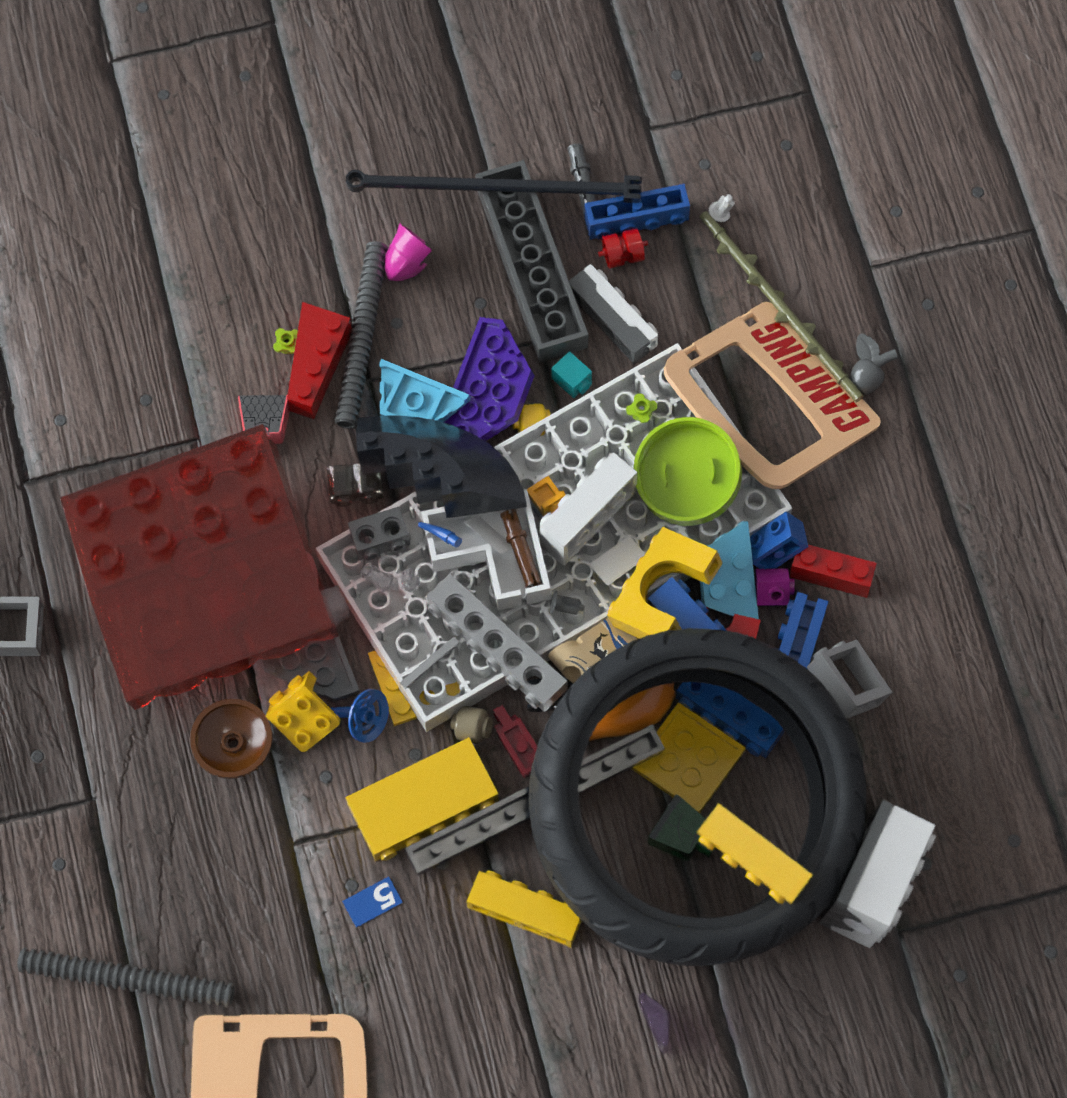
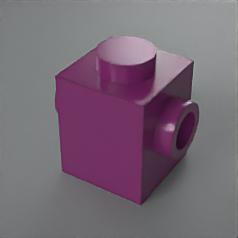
[755,569,795,606]

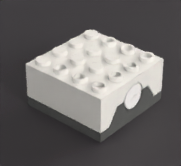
[819,800,936,948]

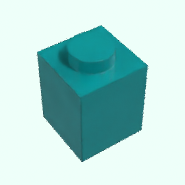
[551,351,592,399]

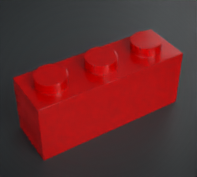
[790,545,877,598]

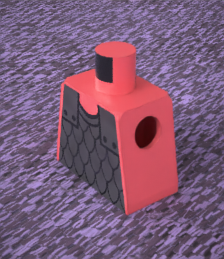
[238,395,290,456]

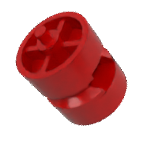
[598,228,648,269]

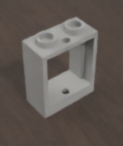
[0,597,44,656]
[807,640,893,719]

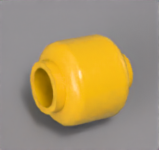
[512,403,550,436]

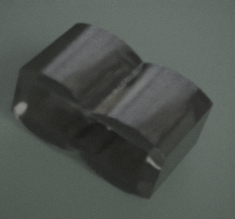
[327,463,383,507]

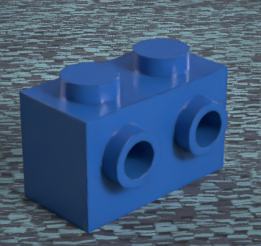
[750,511,808,569]

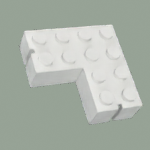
[421,489,551,611]

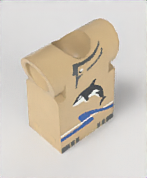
[548,618,637,684]

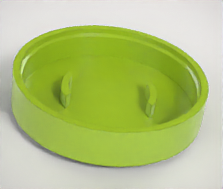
[633,417,742,526]

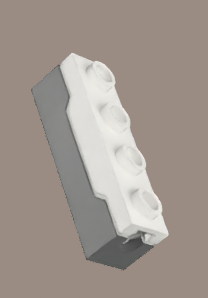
[569,264,658,364]

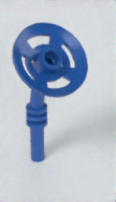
[329,689,389,743]

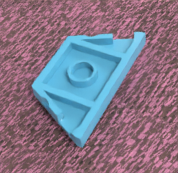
[380,359,471,422]
[700,521,759,619]

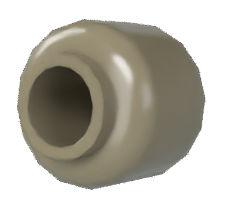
[450,706,493,744]

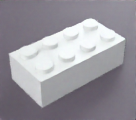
[540,452,637,566]

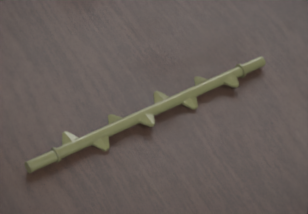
[699,211,864,402]

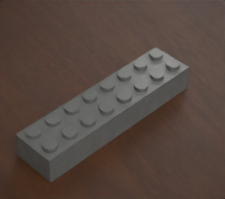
[475,160,588,363]

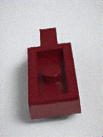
[493,705,537,779]

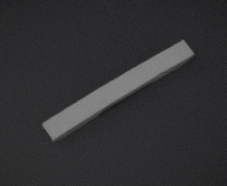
[400,637,459,689]

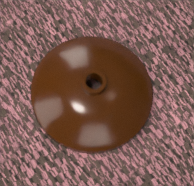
[190,699,272,779]

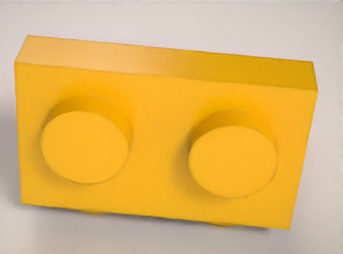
[265,671,340,752]

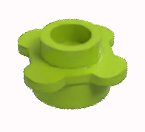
[273,328,298,354]
[626,393,657,423]

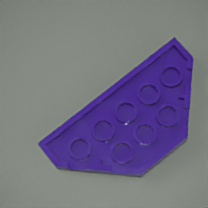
[443,317,535,441]

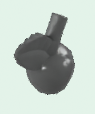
[849,334,898,395]

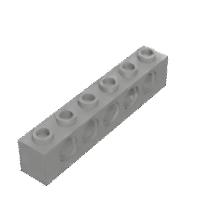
[427,574,567,712]

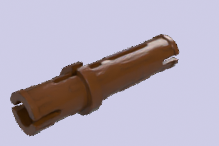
[500,509,542,588]

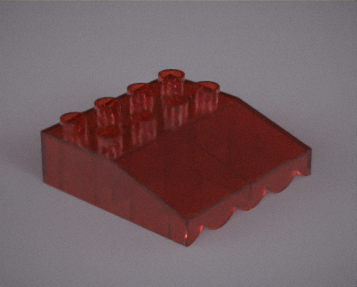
[60,424,339,710]

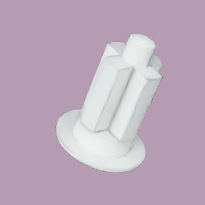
[709,194,735,222]

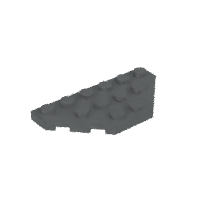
[246,549,359,702]

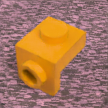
[527,476,566,517]

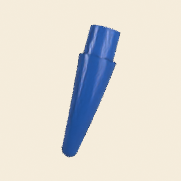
[418,522,462,548]

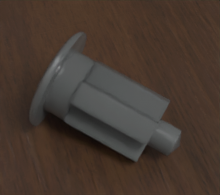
[550,590,585,615]

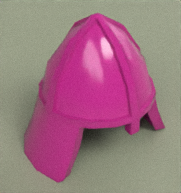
[385,223,432,281]

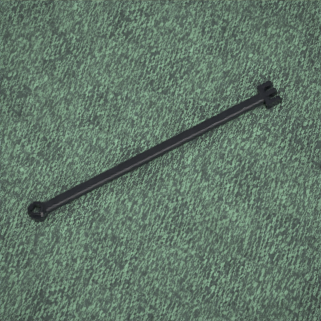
[345,170,642,203]

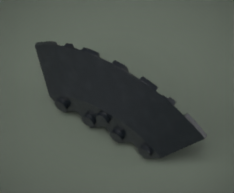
[356,415,527,518]

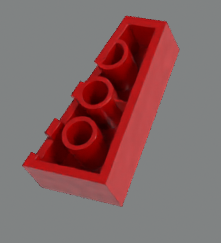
[287,302,352,419]

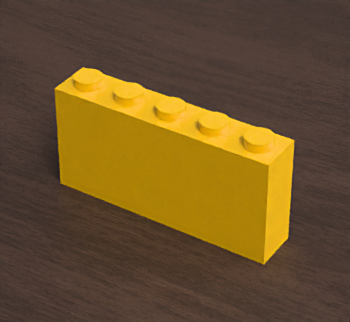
[345,737,499,861]

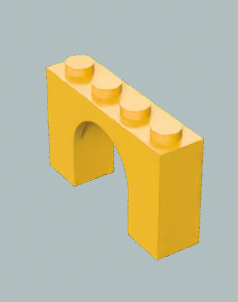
[607,527,723,639]

